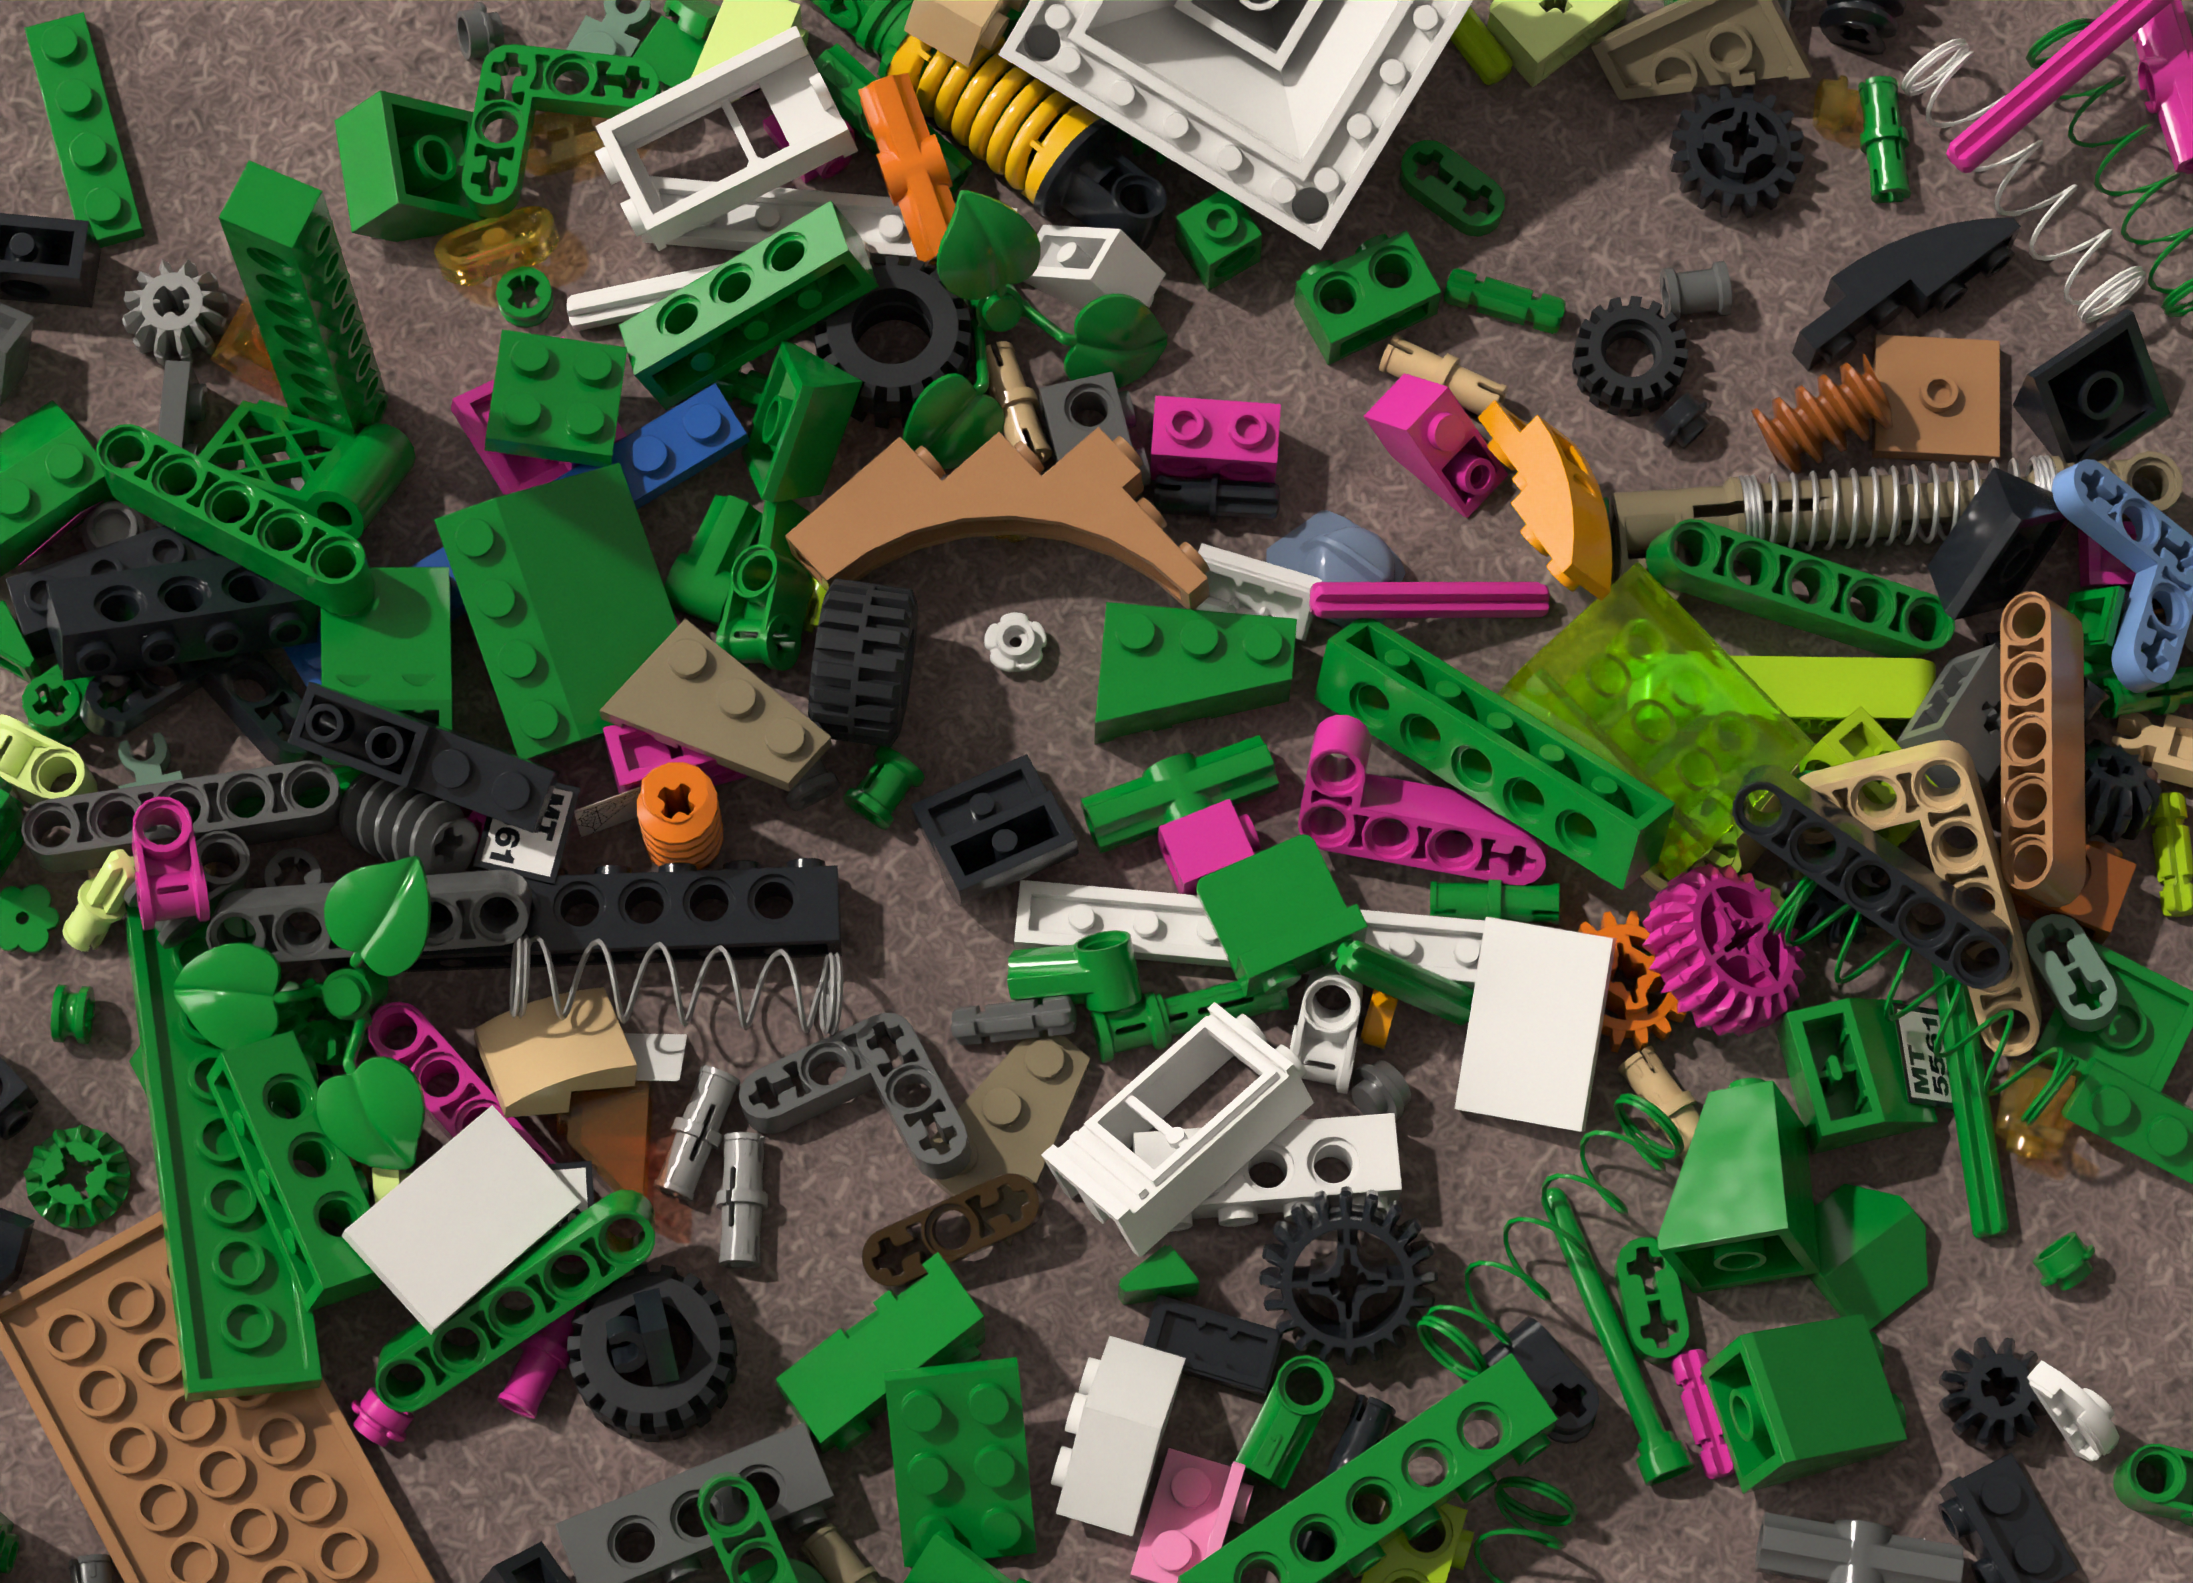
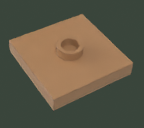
[1872,334,2000,464]

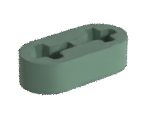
[2026,914,2118,1032]

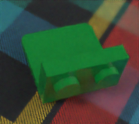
[1196,834,1368,999]

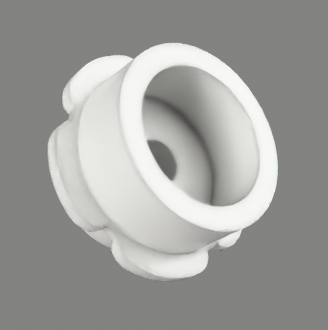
[984,612,1047,672]

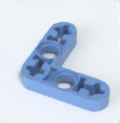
[2052,459,2193,693]

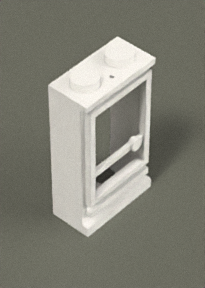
[595,26,858,251]
[1042,1002,1314,1257]

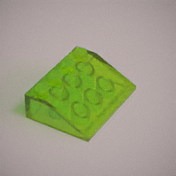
[1497,562,1816,881]

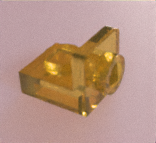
[1994,1060,2076,1159]

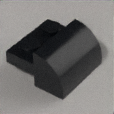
[911,754,1079,907]

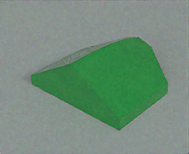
[1807,1183,1928,1331]

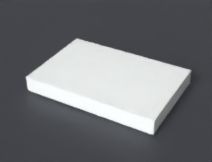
[1455,917,1617,1132]
[342,1105,581,1335]

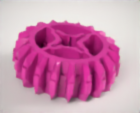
[1642,863,1806,1037]

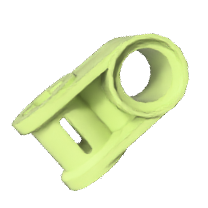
[0,714,98,805]

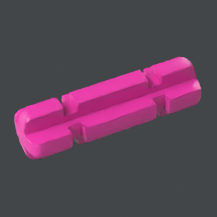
[1671,1349,1735,1479]

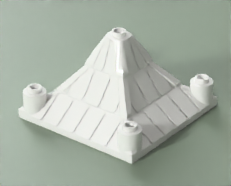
[998,0,1473,250]

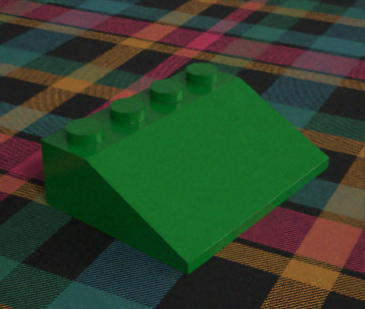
[434,462,678,762]

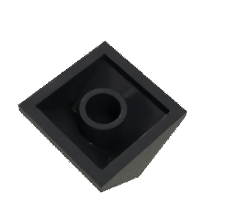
[2012,309,2170,464]
[1928,467,2069,620]

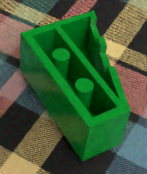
[1094,602,1297,745]
[776,1252,985,1454]

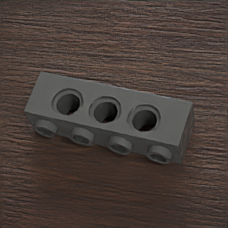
[555,1423,836,1583]

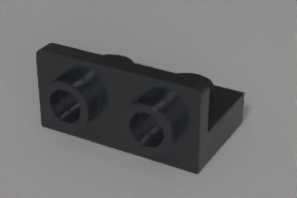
[1938,1452,2078,1583]

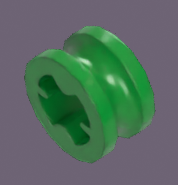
[496,266,554,328]
[51,984,95,1044]

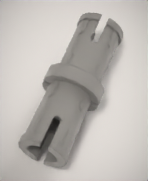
[653,1065,741,1201]
[716,1132,768,1268]

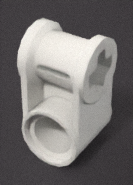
[1290,965,1363,1094]

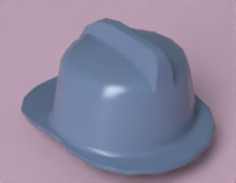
[1266,510,1406,629]

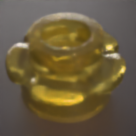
[1812,75,1859,135]

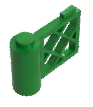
[198,400,416,540]

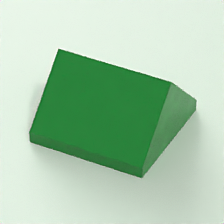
[741,340,863,503]

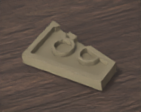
[1591,0,1813,100]
[599,619,832,791]
[913,1030,1090,1248]

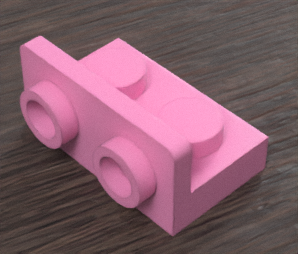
[1130,1448,1254,1583]

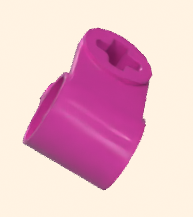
[132,797,210,930]

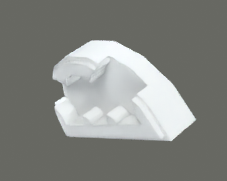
[2027,1360,2120,1461]

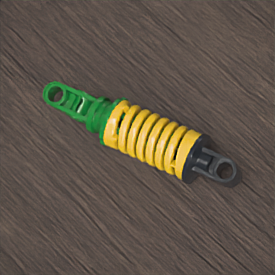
[810,0,1167,252]

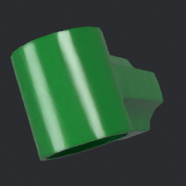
[664,495,763,627]
[1007,930,1143,1012]
[1235,1355,1335,1492]

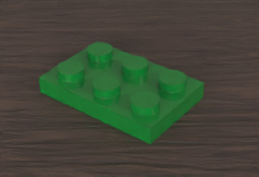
[884,1357,1037,1568]

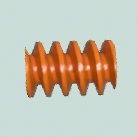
[637,762,724,870]

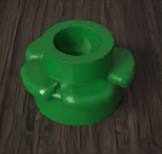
[2033,1232,2095,1291]

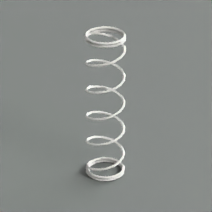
[1901,38,2147,323]

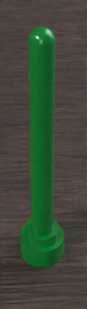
[1541,1187,1695,1486]

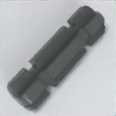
[951,996,1077,1046]

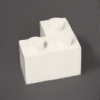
[1051,1336,1186,1536]

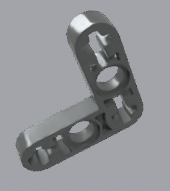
[739,1013,972,1180]

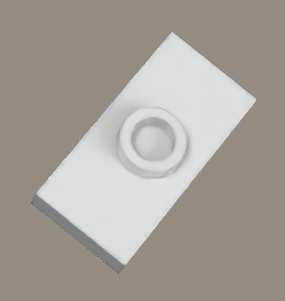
[1196,543,1322,641]

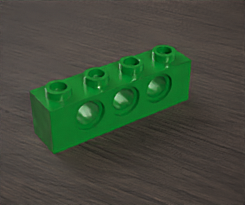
[619,201,878,410]
[206,1030,383,1312]

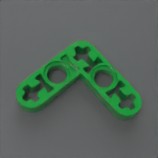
[462,44,661,218]

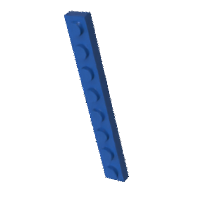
[283,383,750,687]

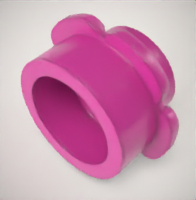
[351,1387,414,1447]

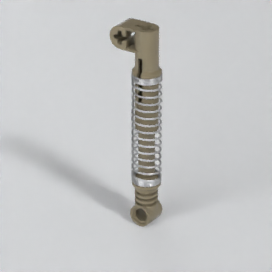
[1610,451,2183,620]

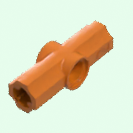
[858,73,955,267]

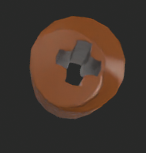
[1751,354,1893,475]

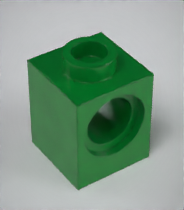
[1175,190,1262,291]

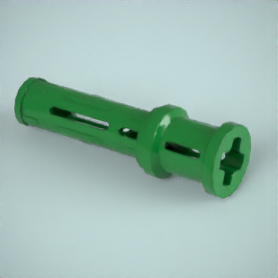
[1089,981,1289,1063]

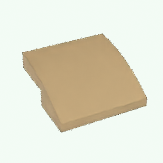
[474,987,637,1118]

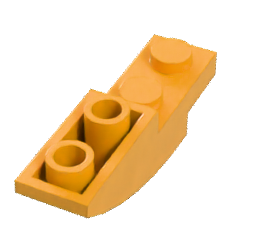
[1477,400,1612,601]

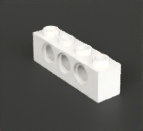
[1133,1113,1402,1232]

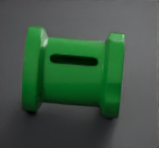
[842,746,925,830]

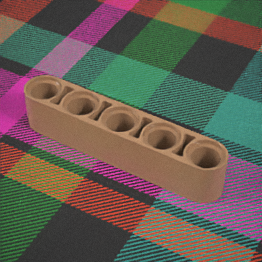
[2000,592,2086,907]

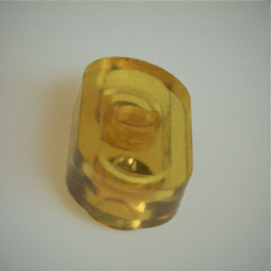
[434,206,559,286]

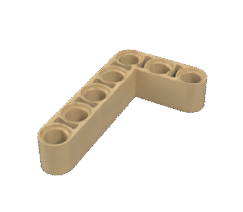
[1799,740,2043,1056]

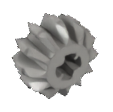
[122,259,230,367]

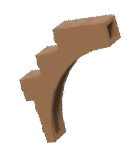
[785,426,1210,610]

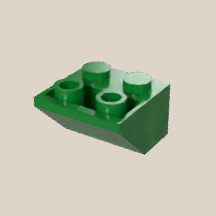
[1776,998,1938,1155]

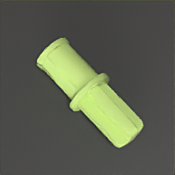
[62,849,136,951]

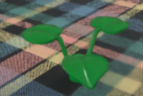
[902,190,1168,469]
[174,856,431,1170]

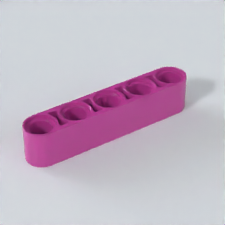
[368,1001,582,1262]

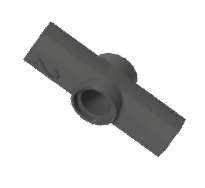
[1755,1512,1964,1583]

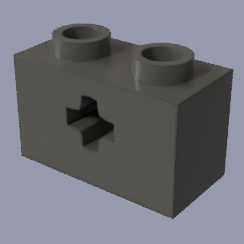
[1896,644,2001,790]

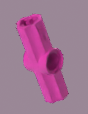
[2132,0,2193,174]

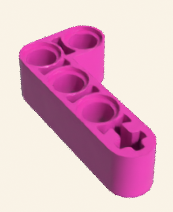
[1298,715,1548,885]

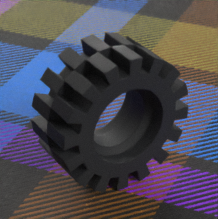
[1572,296,1689,417]

